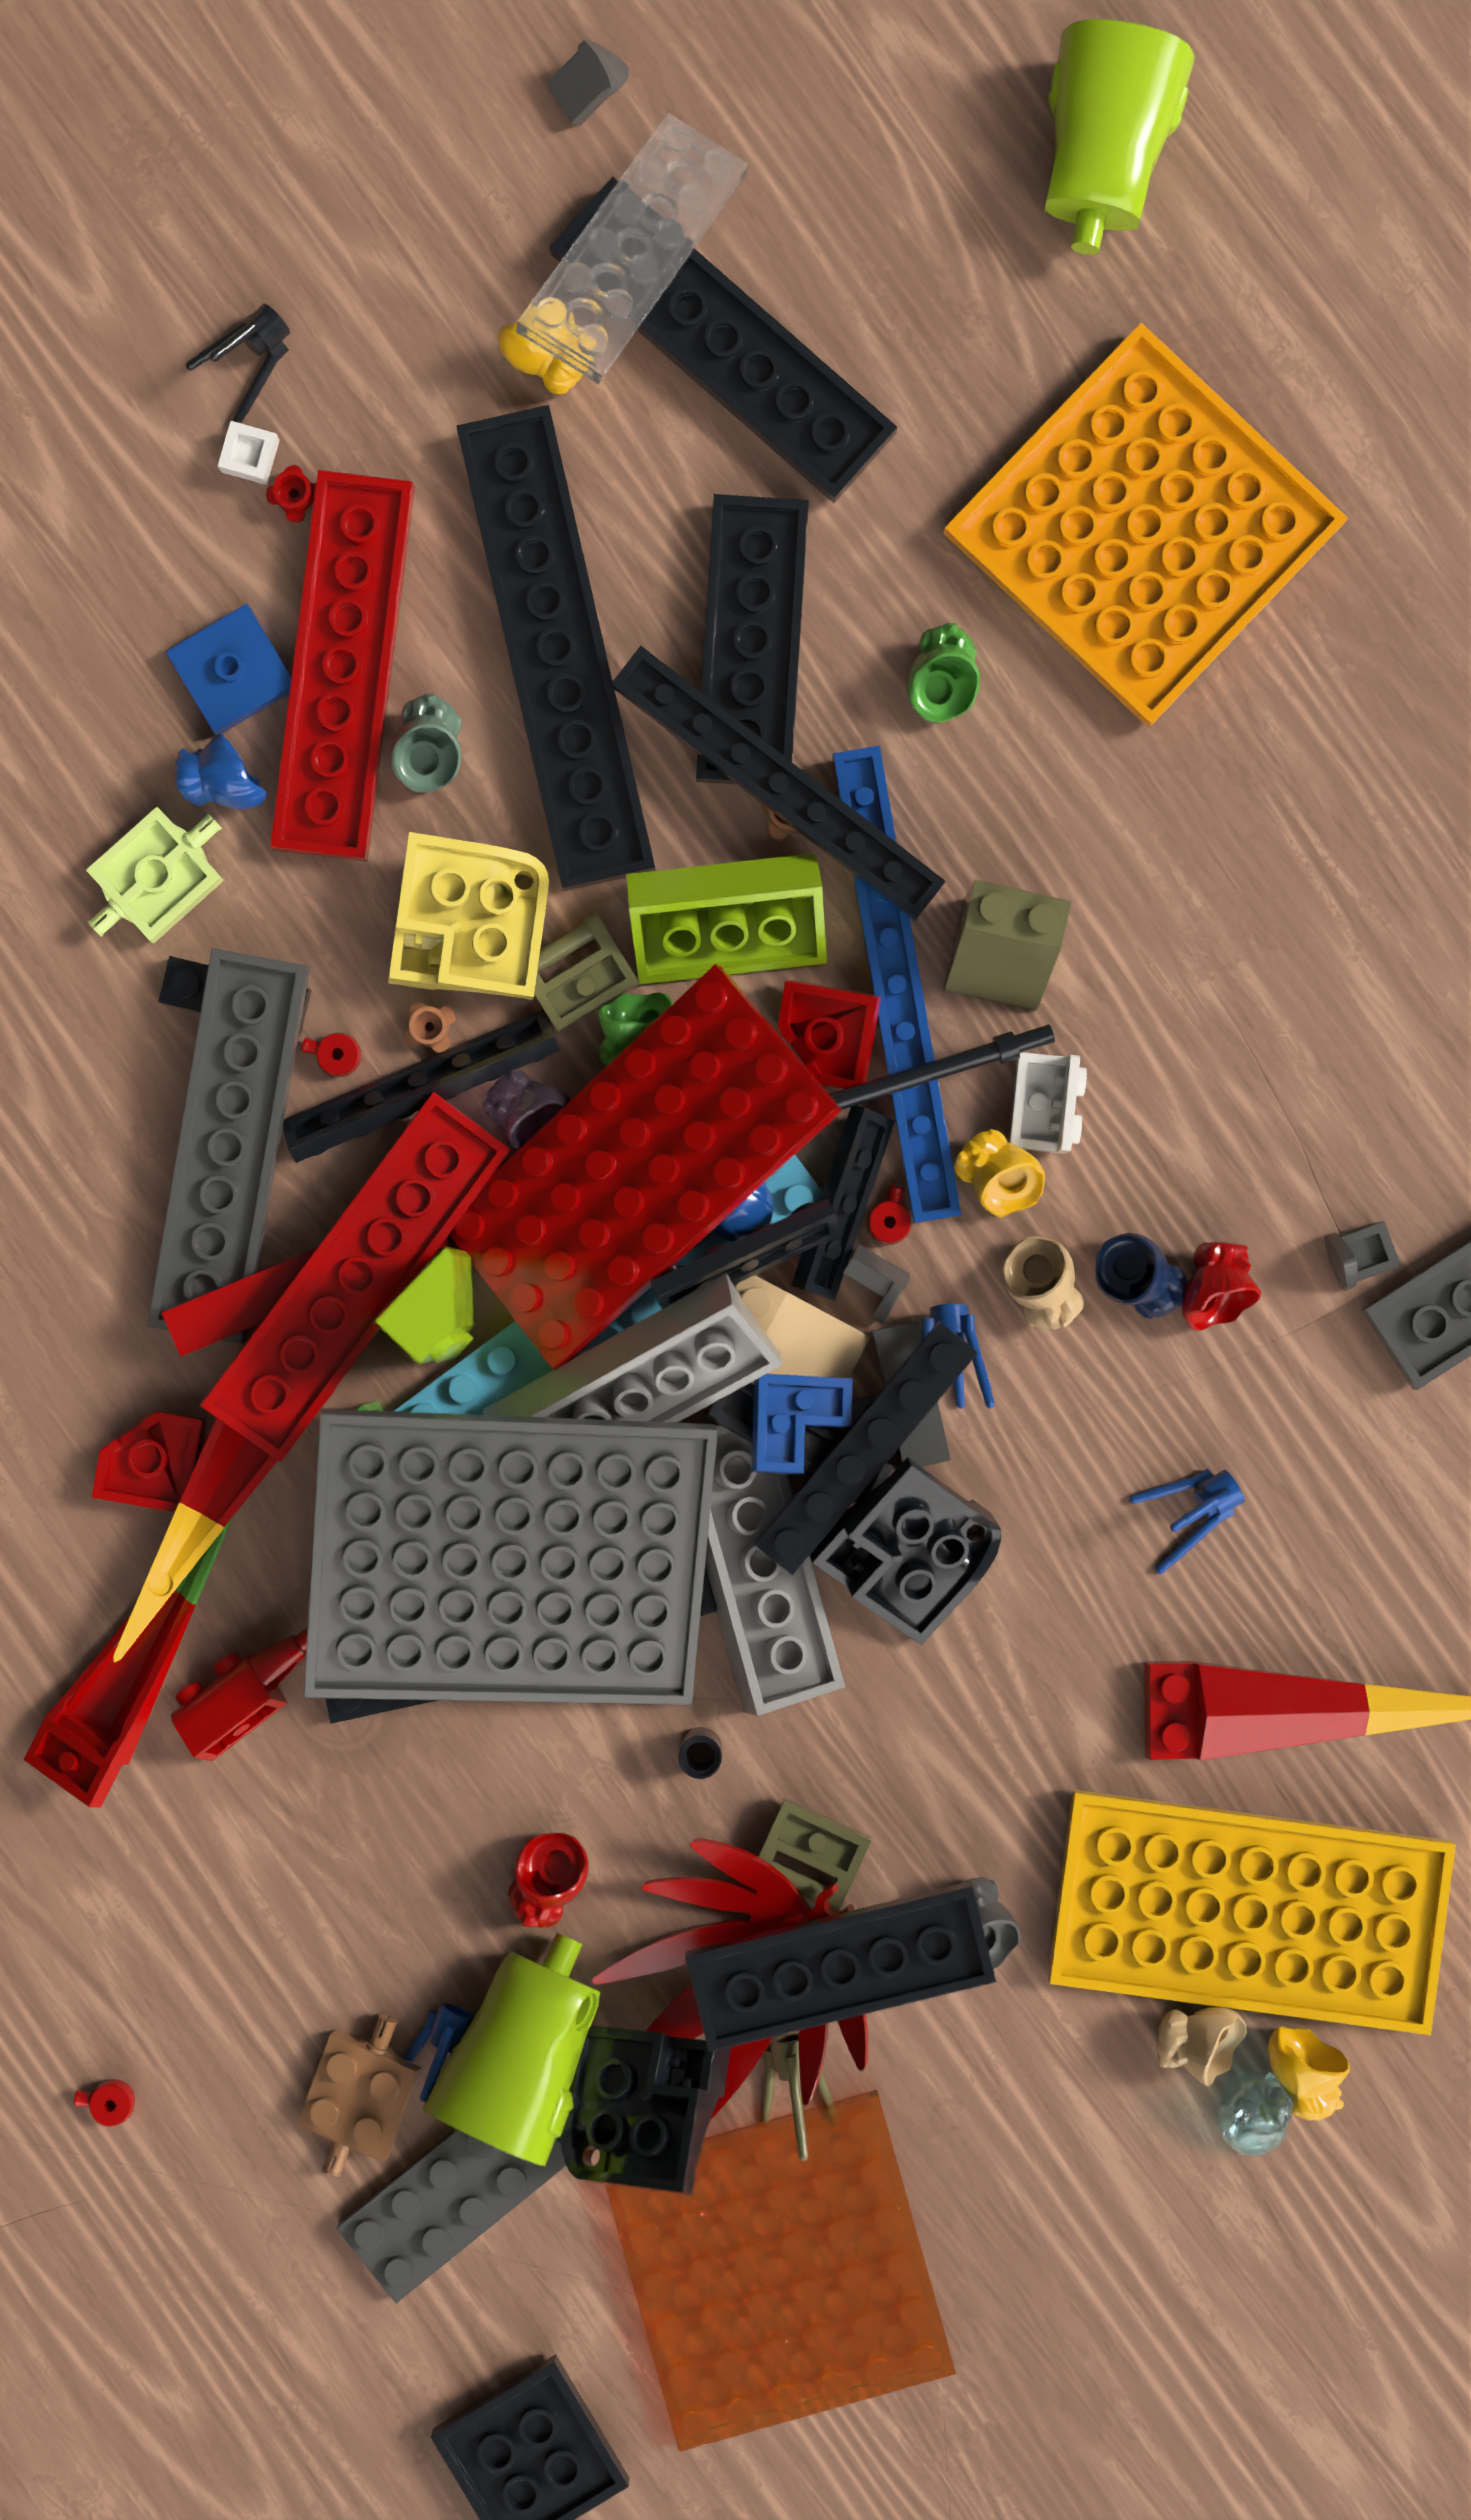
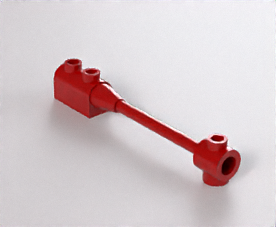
[171,1627,308,1761]

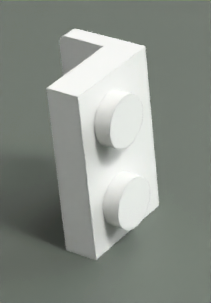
[1009,1052,1087,1154]

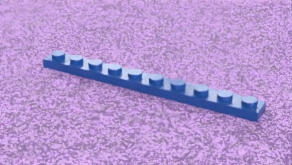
[832,745,962,1224]

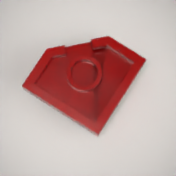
[777,979,881,1089]
[91,1411,206,1512]

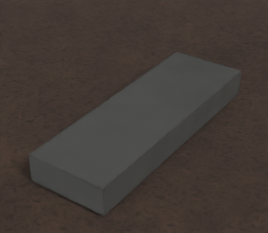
[872,1320,951,1467]

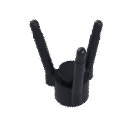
[186,303,290,423]

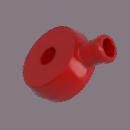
[301,1032,361,1077]
[867,1185,912,1245]
[73,2079,135,2127]

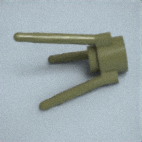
[761,2033,840,2161]

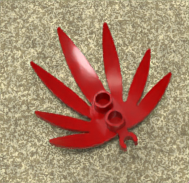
[592,1838,868,2121]

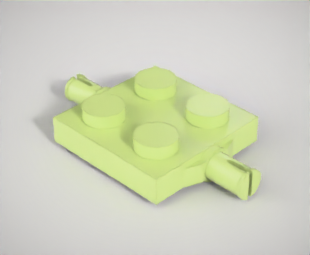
[86,807,224,943]

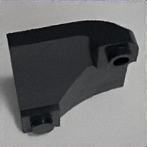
[809,1457,1002,1645]
[561,2025,731,2195]

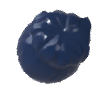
[1095,1233,1187,1319]

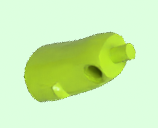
[1045,19,1195,255]
[422,1932,600,2166]

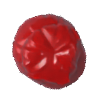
[1182,1241,1262,1331]
[507,1833,589,1928]

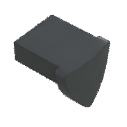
[547,39,629,125]
[1325,1221,1401,1291]
[843,1244,910,1324]

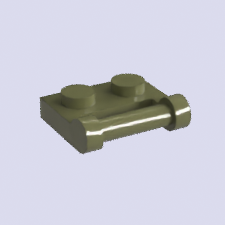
[534,911,640,1033]
[756,1797,871,1910]

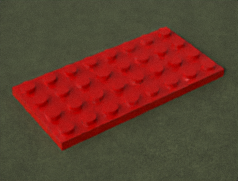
[449,964,842,1369]

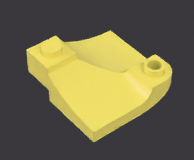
[388,832,549,1000]

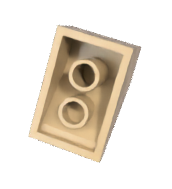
[735,1275,870,1384]

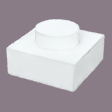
[218,421,280,485]

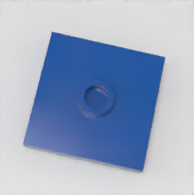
[166,604,292,735]

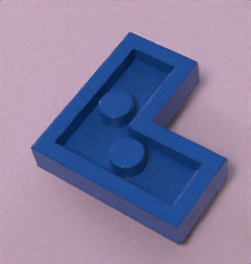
[752,1374,852,1474]

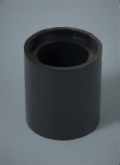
[678,1727,722,1779]

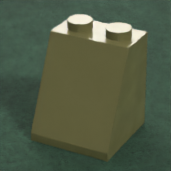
[944,880,1071,1011]

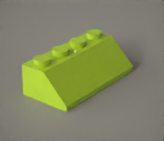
[626,853,827,985]
[375,1248,476,1364]

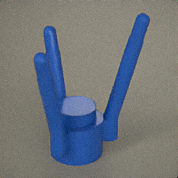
[921,1304,995,1408]
[1129,1468,1245,1574]
[402,2003,475,2102]

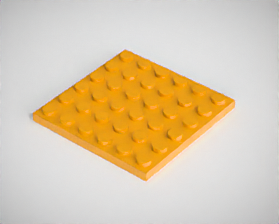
[943,322,1348,728]

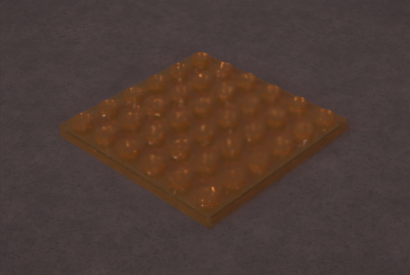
[605,2090,956,2452]

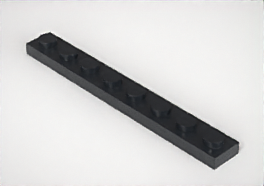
[611,645,946,921]

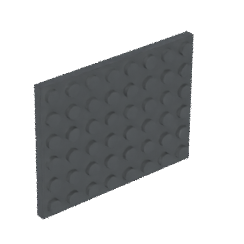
[304,1409,718,1705]

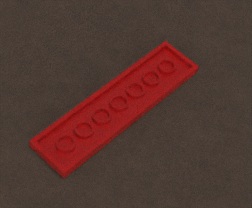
[270,470,415,862]
[200,1092,511,1462]

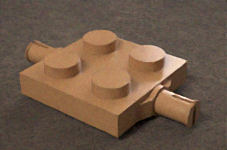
[297,2014,422,2177]

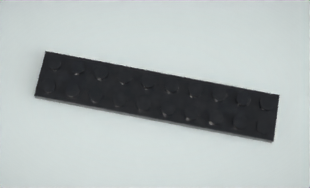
[456,405,656,891]

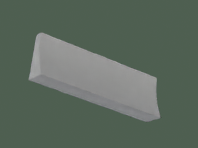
[483,1274,783,1423]
[705,1424,845,1716]

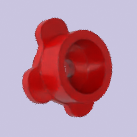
[266,465,316,523]

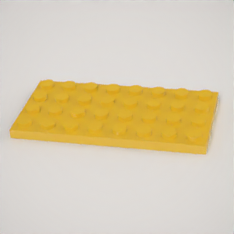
[1048,1789,1456,2035]

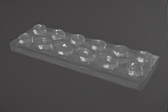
[516,112,749,384]

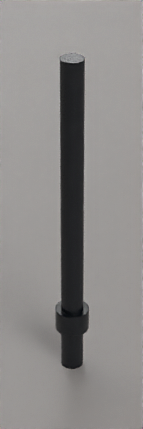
[829,1024,1055,1110]

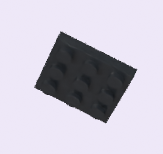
[431,2354,630,2520]

